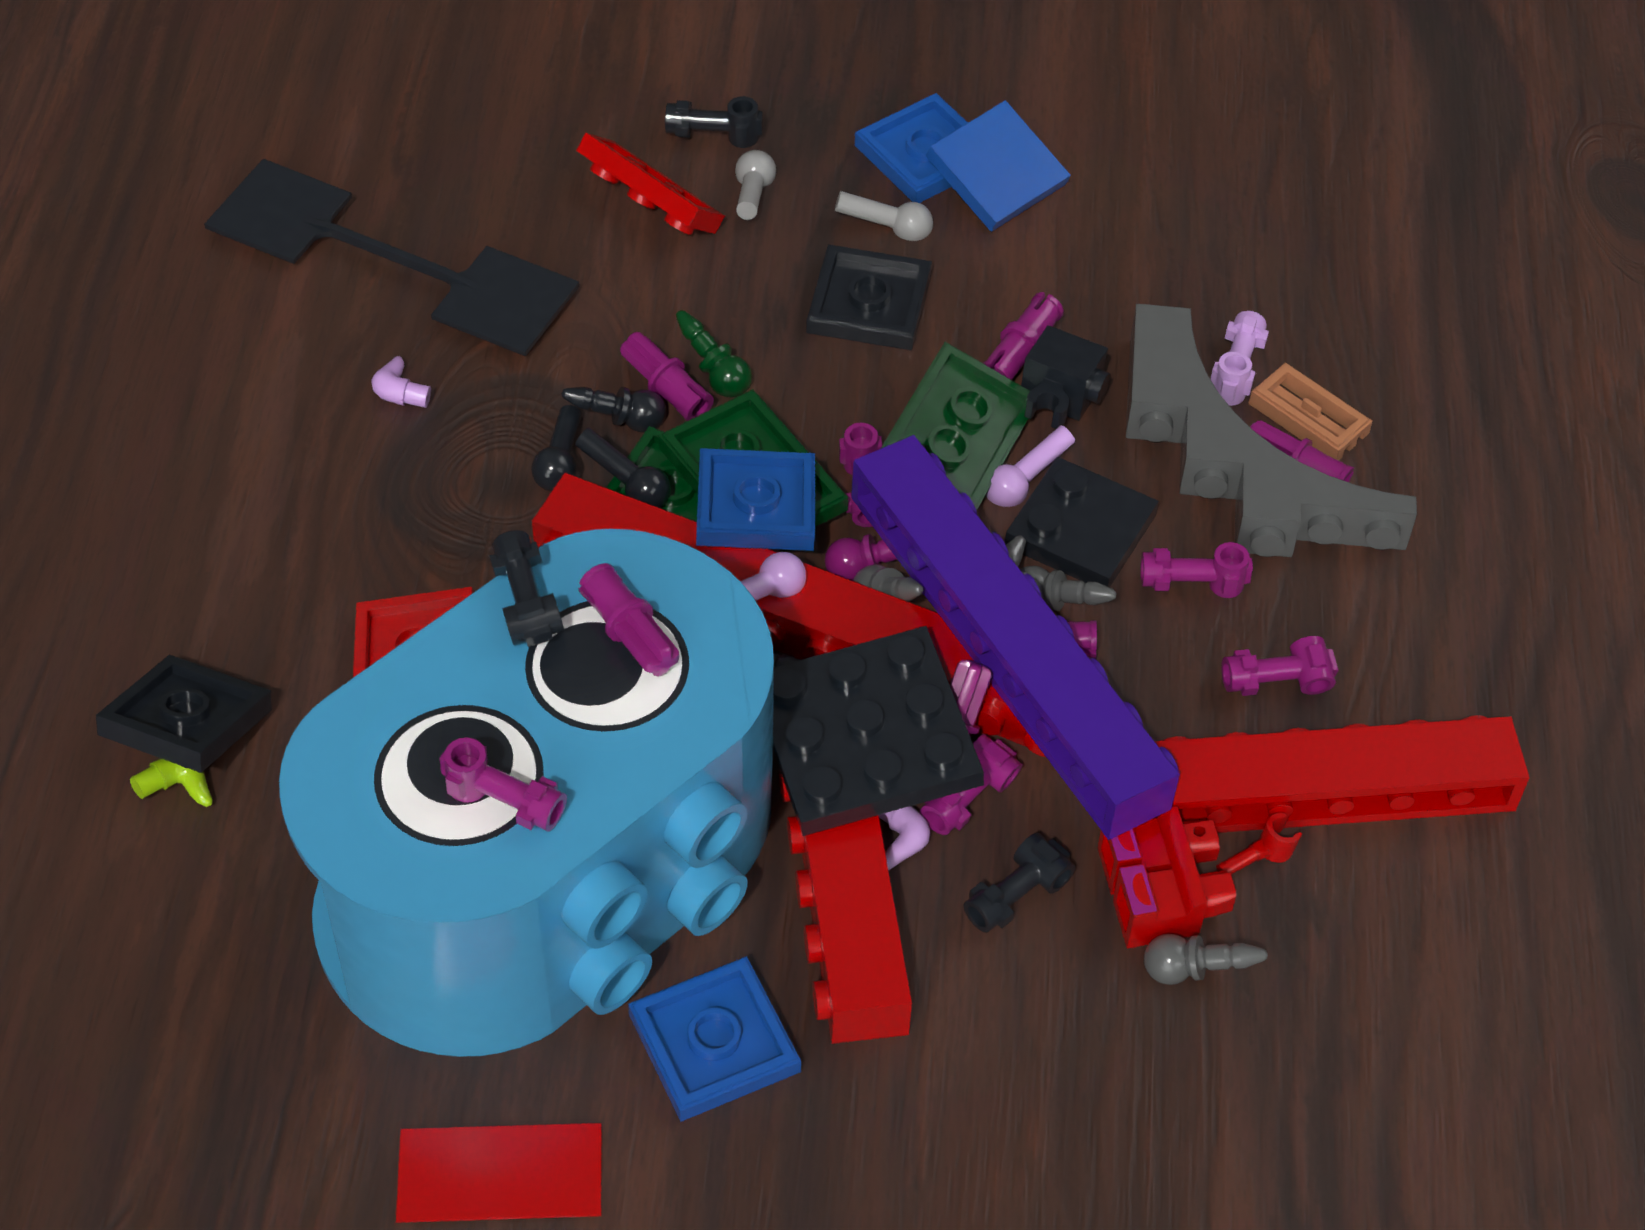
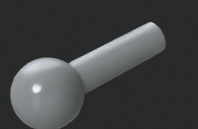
[735,150,776,220]
[835,191,933,241]

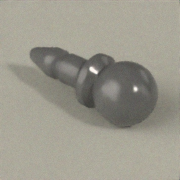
[853,565,923,601]
[1020,566,1117,611]
[1144,934,1268,985]

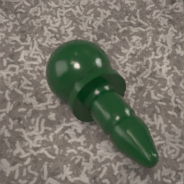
[676,310,752,397]

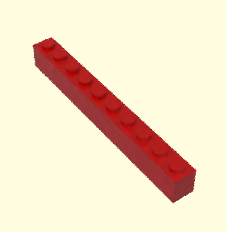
[532,473,1046,757]

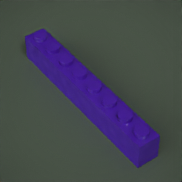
[851,435,1180,840]

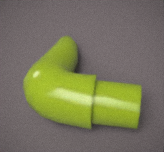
[130,758,213,807]

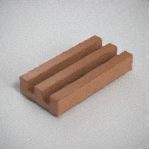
[1249,362,1373,460]

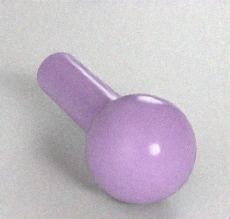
[986,425,1075,507]
[740,552,806,601]

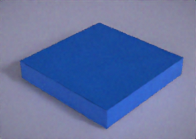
[854,93,968,203]
[926,100,1071,232]
[696,448,815,551]
[628,956,801,1122]

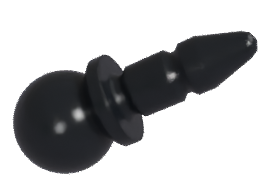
[562,387,666,433]

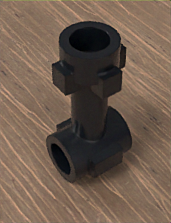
[665,96,763,148]
[489,530,565,647]
[963,833,1076,933]

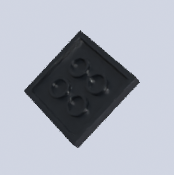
[773,626,984,836]

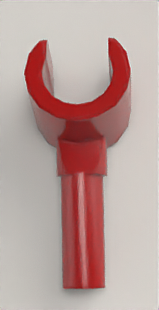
[1216,813,1302,875]

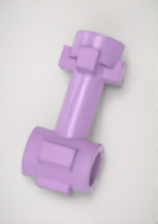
[1211,311,1269,406]

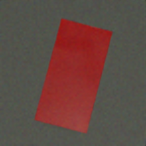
[396,1123,601,1223]

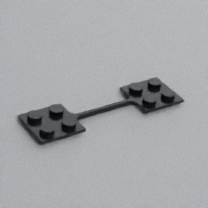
[204,159,580,357]

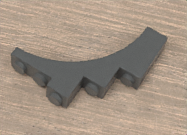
[1126,303,1417,557]

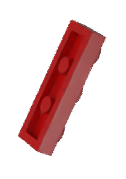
[576,133,725,235]

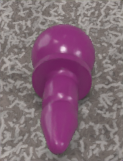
[825,534,898,581]

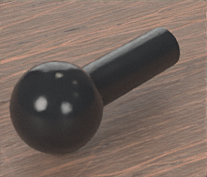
[531,405,581,491]
[575,428,671,508]

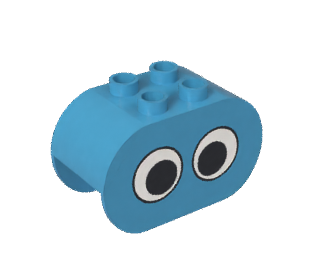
[279,529,774,1057]

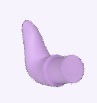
[371,356,431,408]
[879,806,930,871]

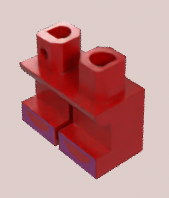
[1097,806,1236,949]

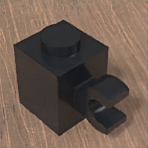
[1021,325,1111,429]

